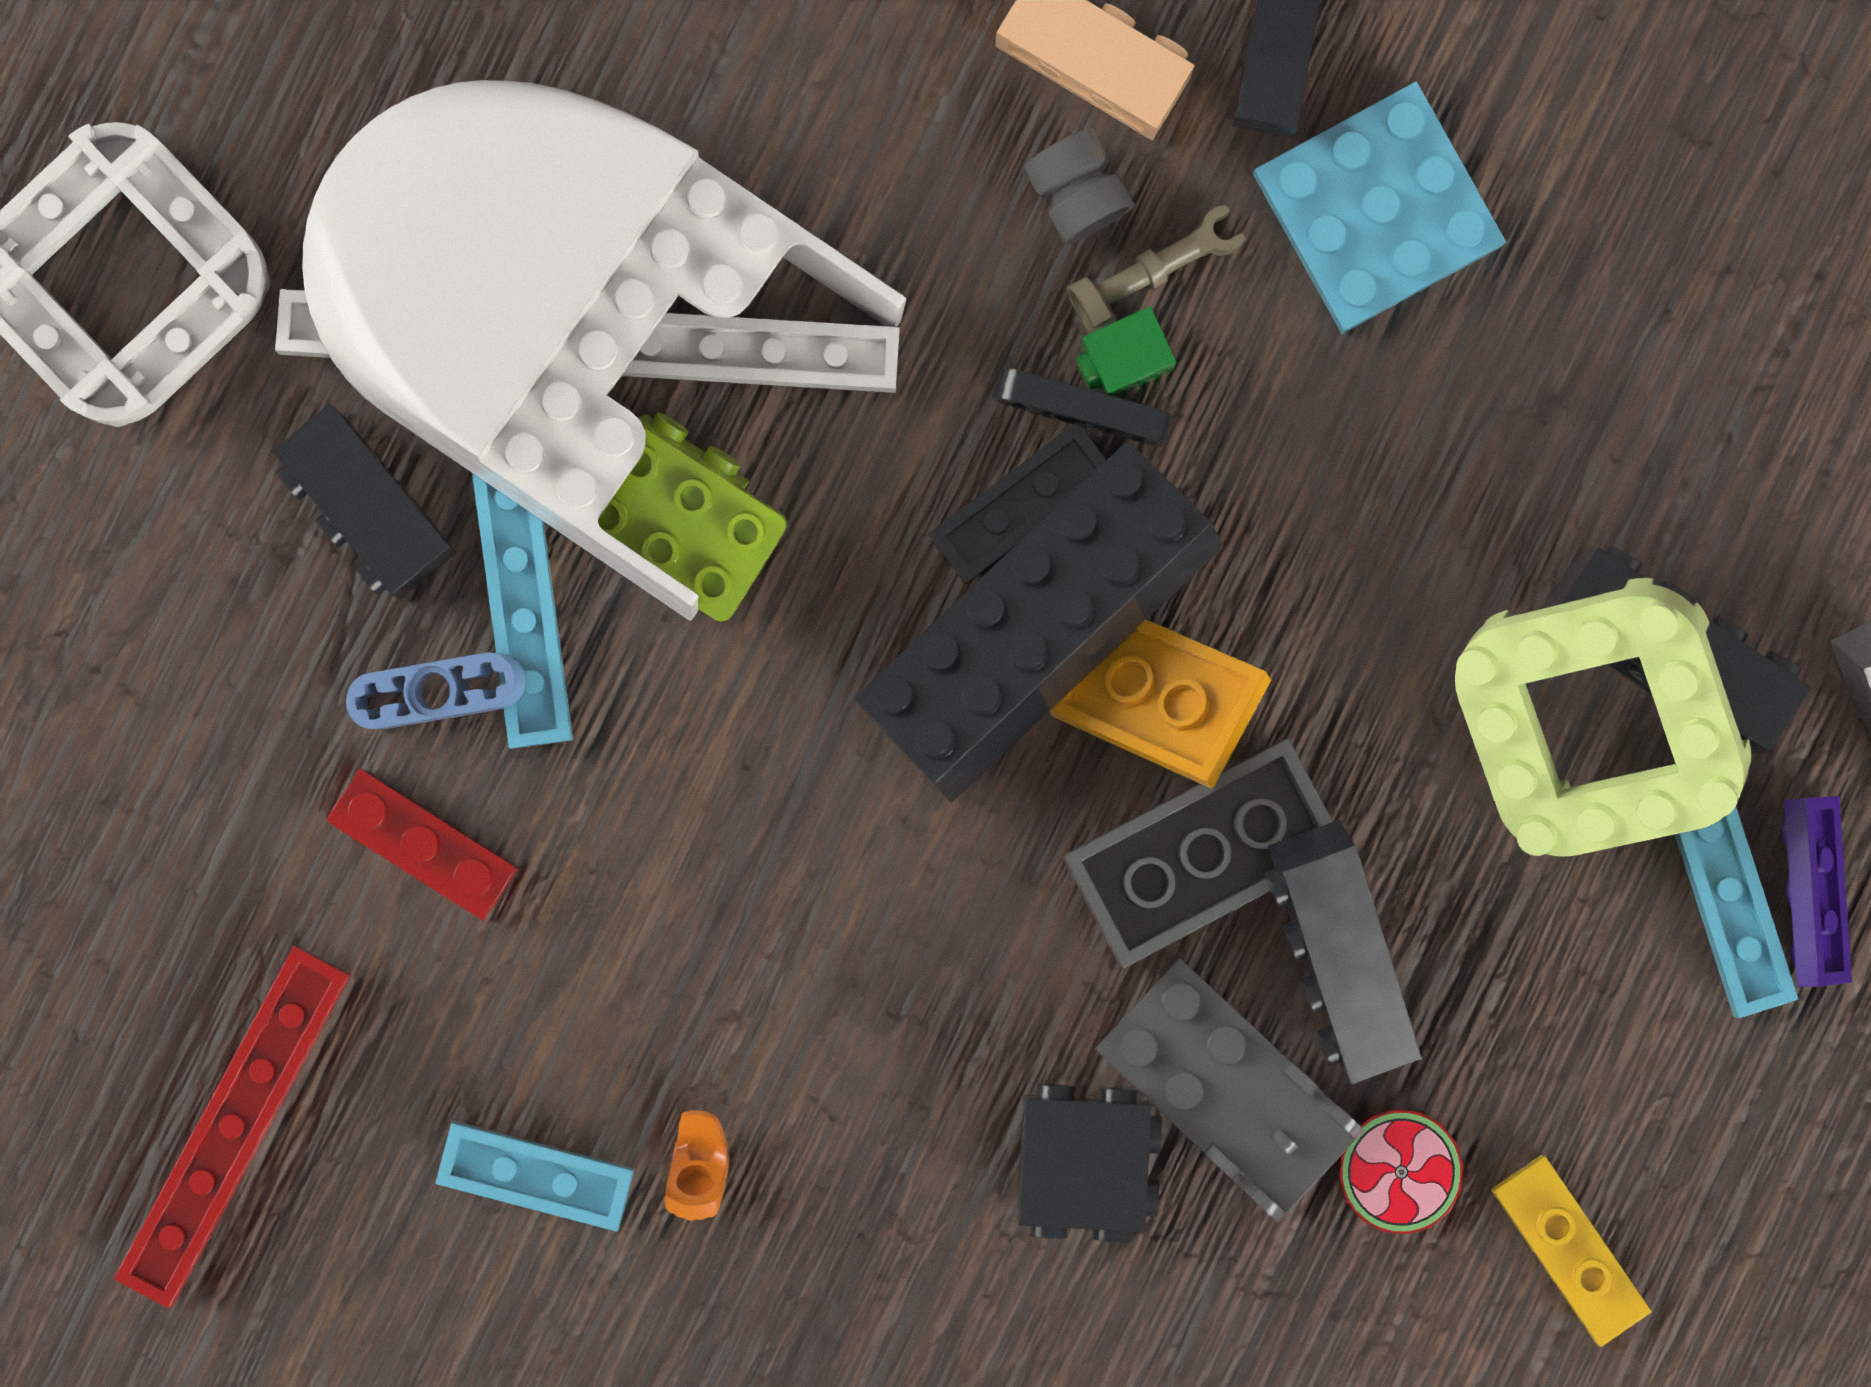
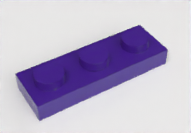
[1782,796,1852,987]

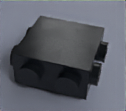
[1017,1084,1162,1242]

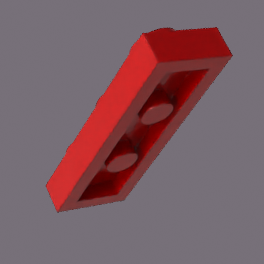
[326,768,519,921]

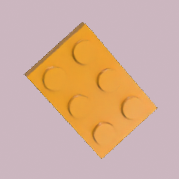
[1049,619,1271,789]

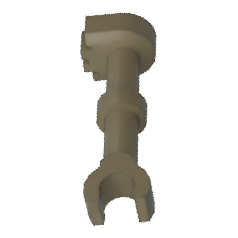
[1067,205,1245,334]

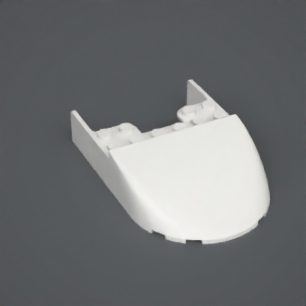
[302,80,906,621]

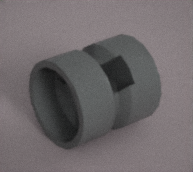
[1023,128,1135,245]

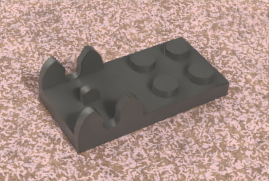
[1095,958,1364,1222]

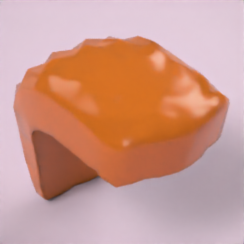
[665,1110,729,1221]

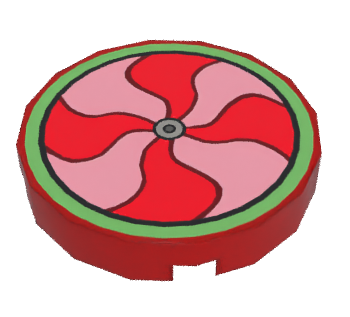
[1338,1109,1464,1235]

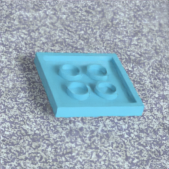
[1253,81,1506,334]

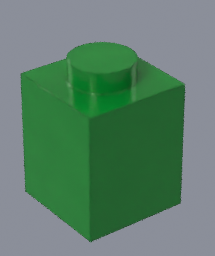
[1075,306,1177,397]

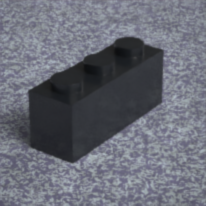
[272,404,457,599]

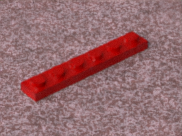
[114,945,352,1309]

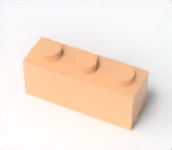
[995,0,1195,141]

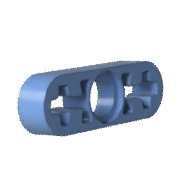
[346,652,526,729]

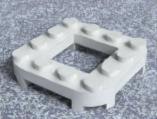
[0,122,271,427]

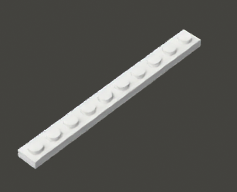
[275,289,900,393]

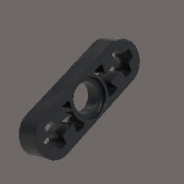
[991,368,1173,447]

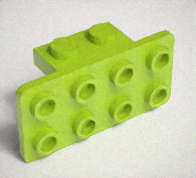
[598,413,787,621]

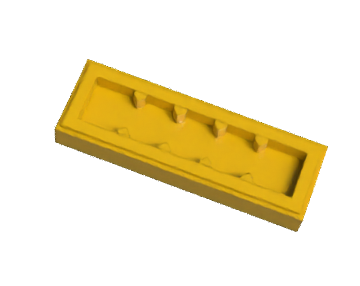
[1491,1155,1652,1347]

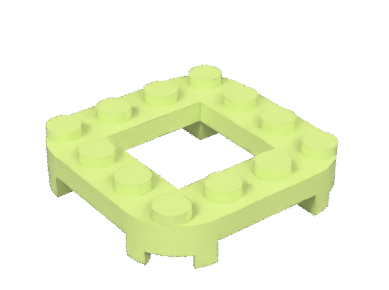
[1455,578,1751,856]

